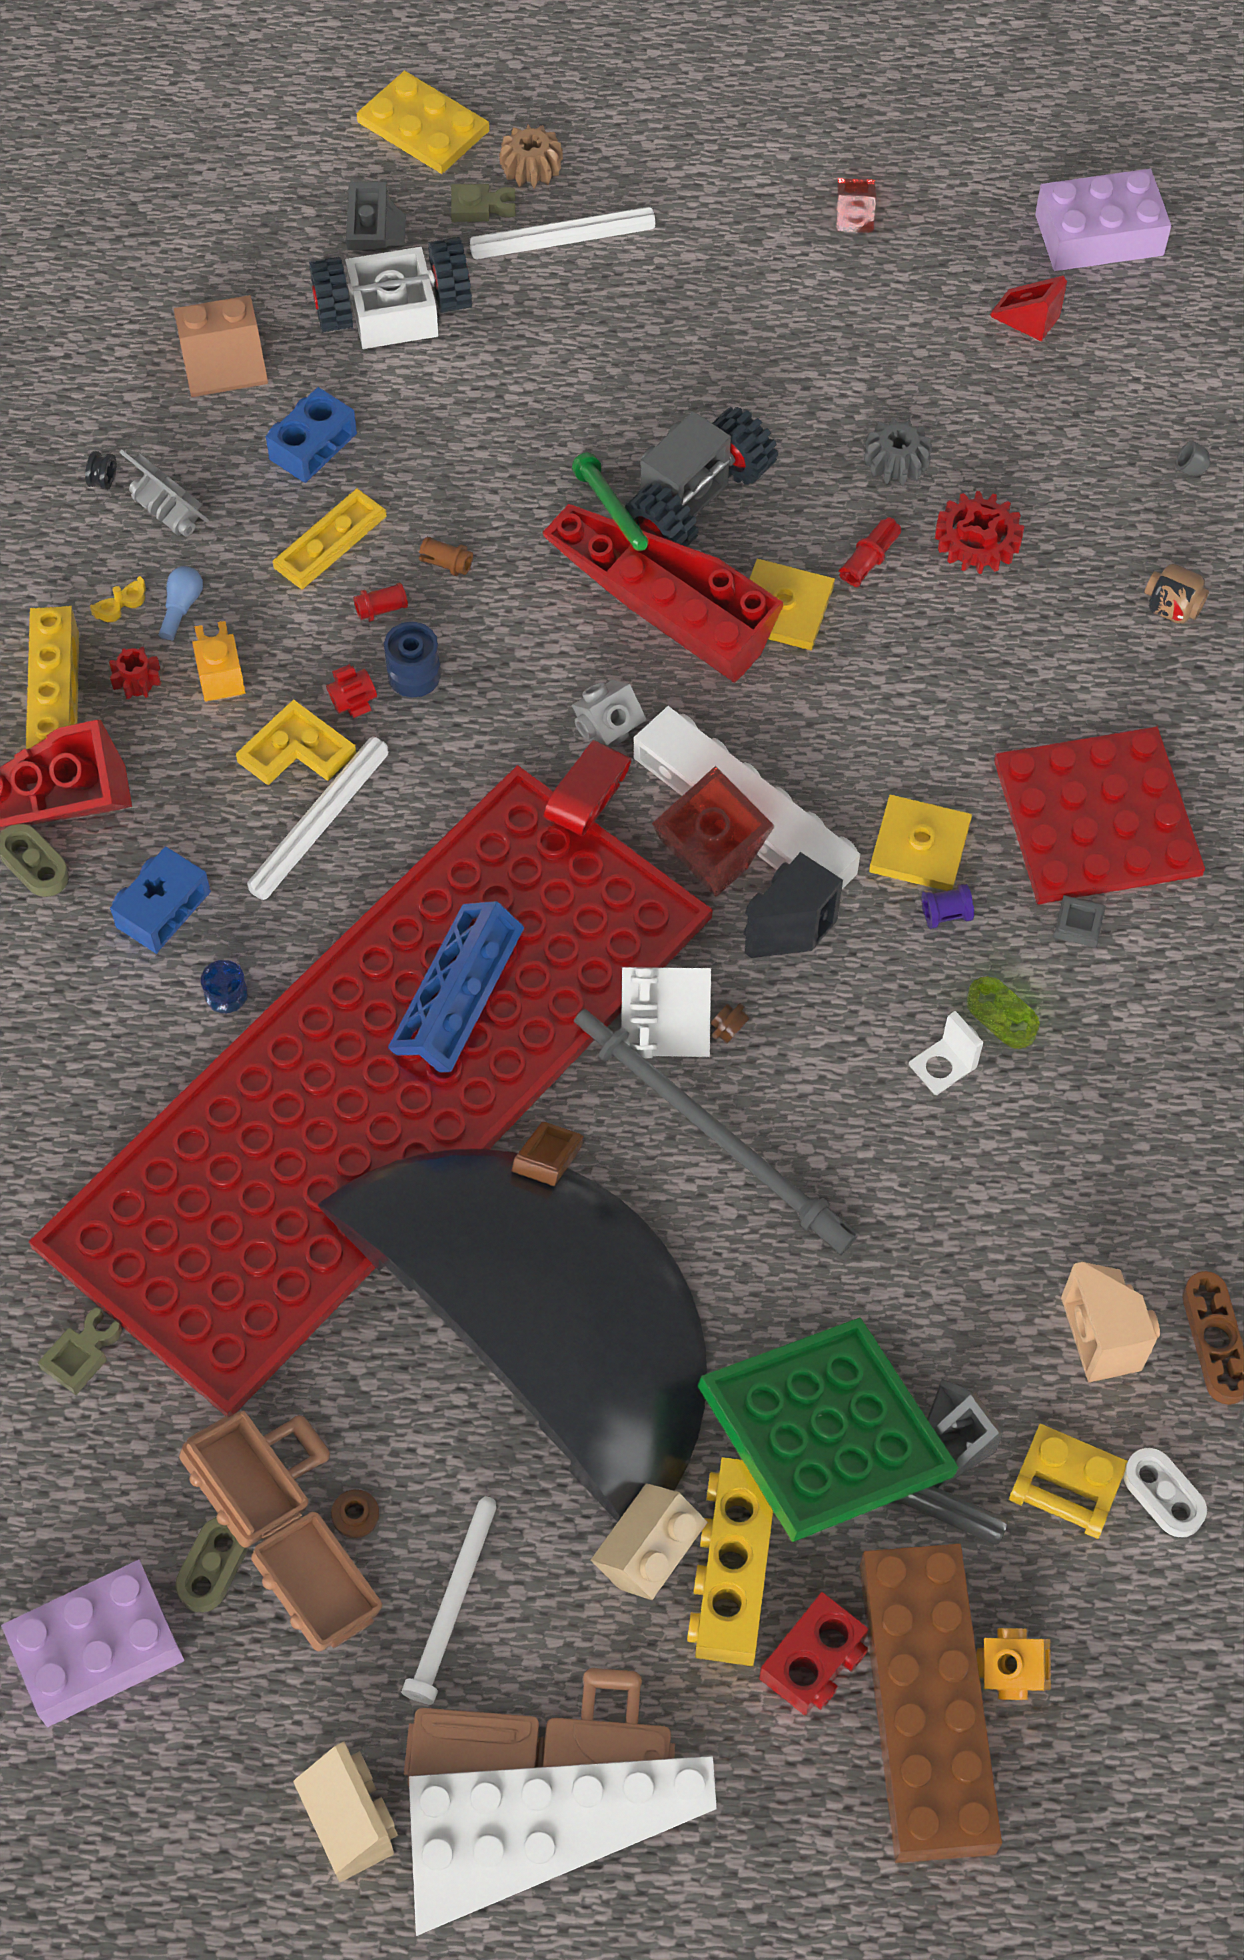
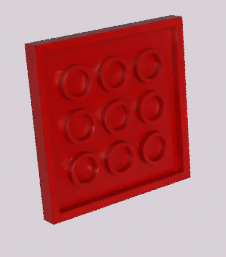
[994,726,1205,905]

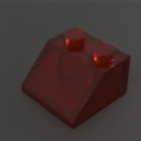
[652,766,774,897]

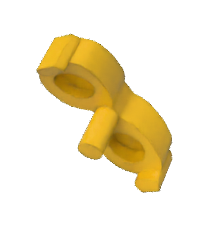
[90,576,146,622]

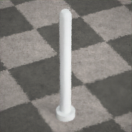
[401,1496,497,1705]

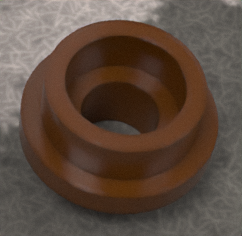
[710,1003,750,1044]
[331,1489,380,1538]

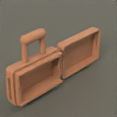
[179,1411,382,1652]
[404,1668,675,1787]

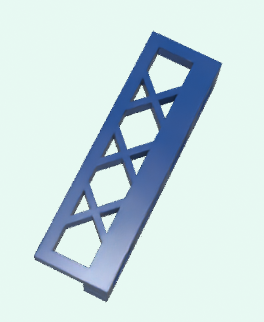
[388,901,524,1072]

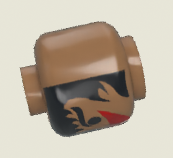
[1144,564,1209,624]

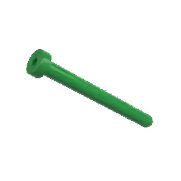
[572,452,648,551]

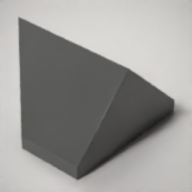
[927,1379,1004,1489]

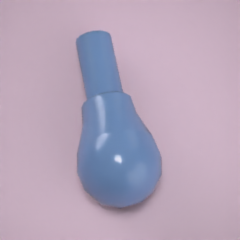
[158,566,203,641]

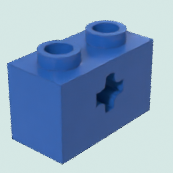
[110,846,211,954]

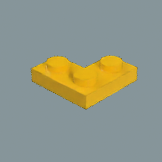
[236,699,356,785]

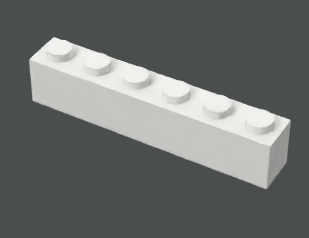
[634,706,860,889]

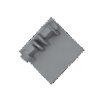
[119,449,209,537]

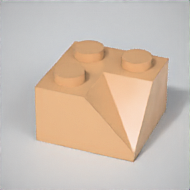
[1061,1262,1160,1383]

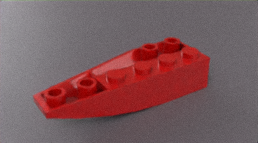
[542,504,783,683]

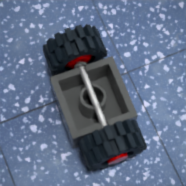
[625,407,778,547]

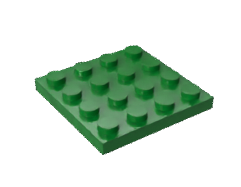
[698,1317,959,1542]

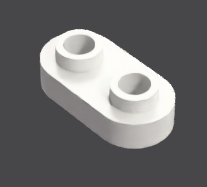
[1124,1448,1207,1537]

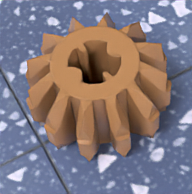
[499,124,563,189]

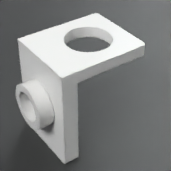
[909,1011,983,1095]

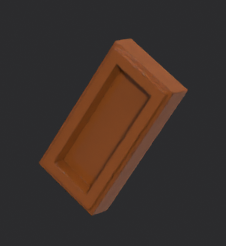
[512,1121,584,1186]

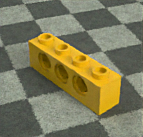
[26,606,79,749]
[687,1457,773,1666]

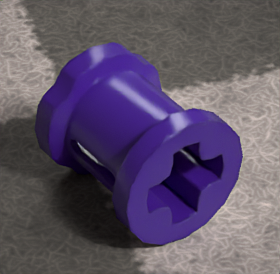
[921,884,974,929]

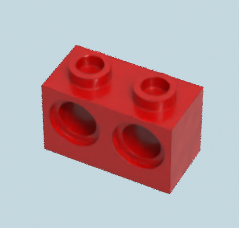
[759,1592,869,1716]

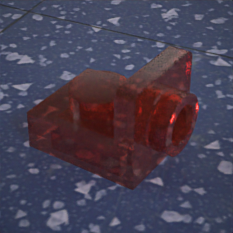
[836,178,876,233]

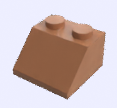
[173,295,268,397]

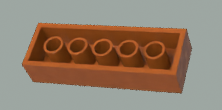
[860,1544,1002,1863]

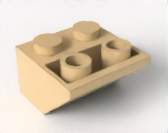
[293,1742,398,1883]

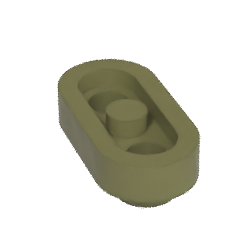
[0,824,69,897]
[175,1517,248,1613]

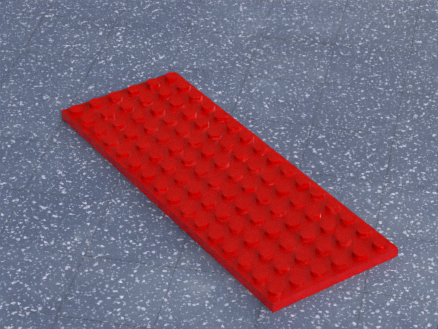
[28,765,713,1417]

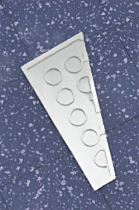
[409,1756,717,1936]

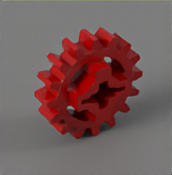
[935,491,1024,574]

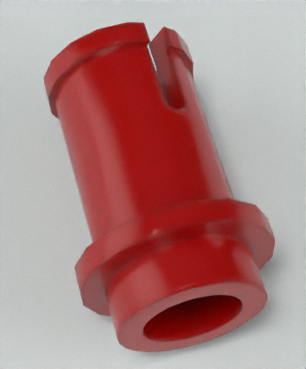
[353,583,408,622]

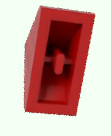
[990,276,1067,342]

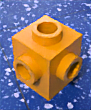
[976,1628,1051,1700]

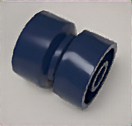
[384,622,441,698]

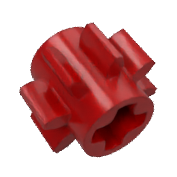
[109,646,161,700]
[326,664,377,719]

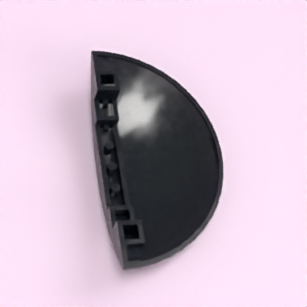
[318,1149,707,1522]

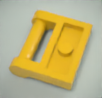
[1008,1423,1128,1539]

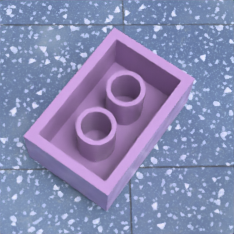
[1035,168,1171,271]
[1,1560,184,1727]

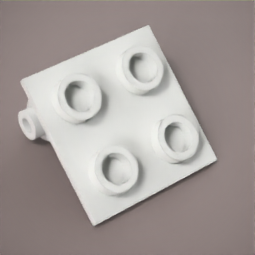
[621,967,711,1058]

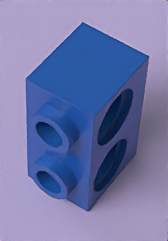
[266,387,357,483]

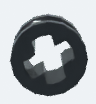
[85,451,117,490]

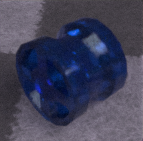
[201,960,248,1013]

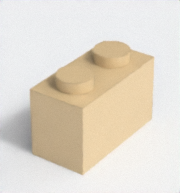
[591,1483,708,1600]

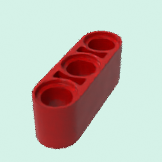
[544,740,632,836]

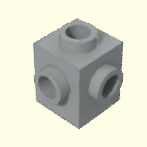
[572,680,647,746]

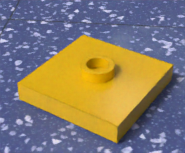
[750,558,835,651]
[869,794,972,891]

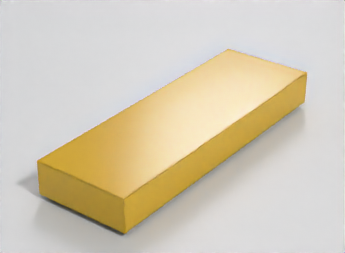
[272,488,387,590]

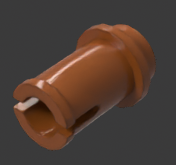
[419,536,473,576]

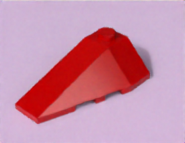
[0,719,132,830]

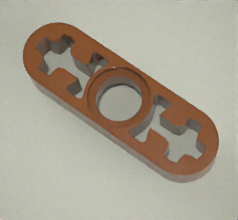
[1182,1271,1244,1405]

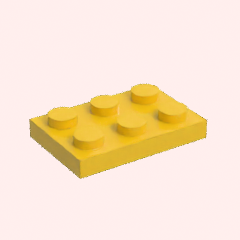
[356,70,490,174]

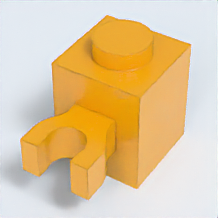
[192,621,246,702]

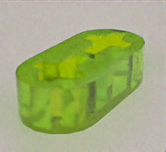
[966,976,1040,1049]

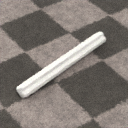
[470,207,655,260]
[247,736,389,900]

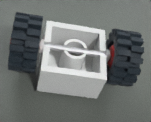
[309,237,472,349]

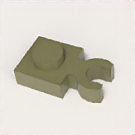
[451,184,516,222]
[38,1307,122,1395]

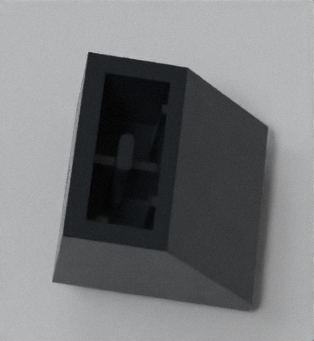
[743,852,843,958]

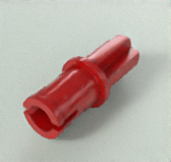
[838,517,901,587]

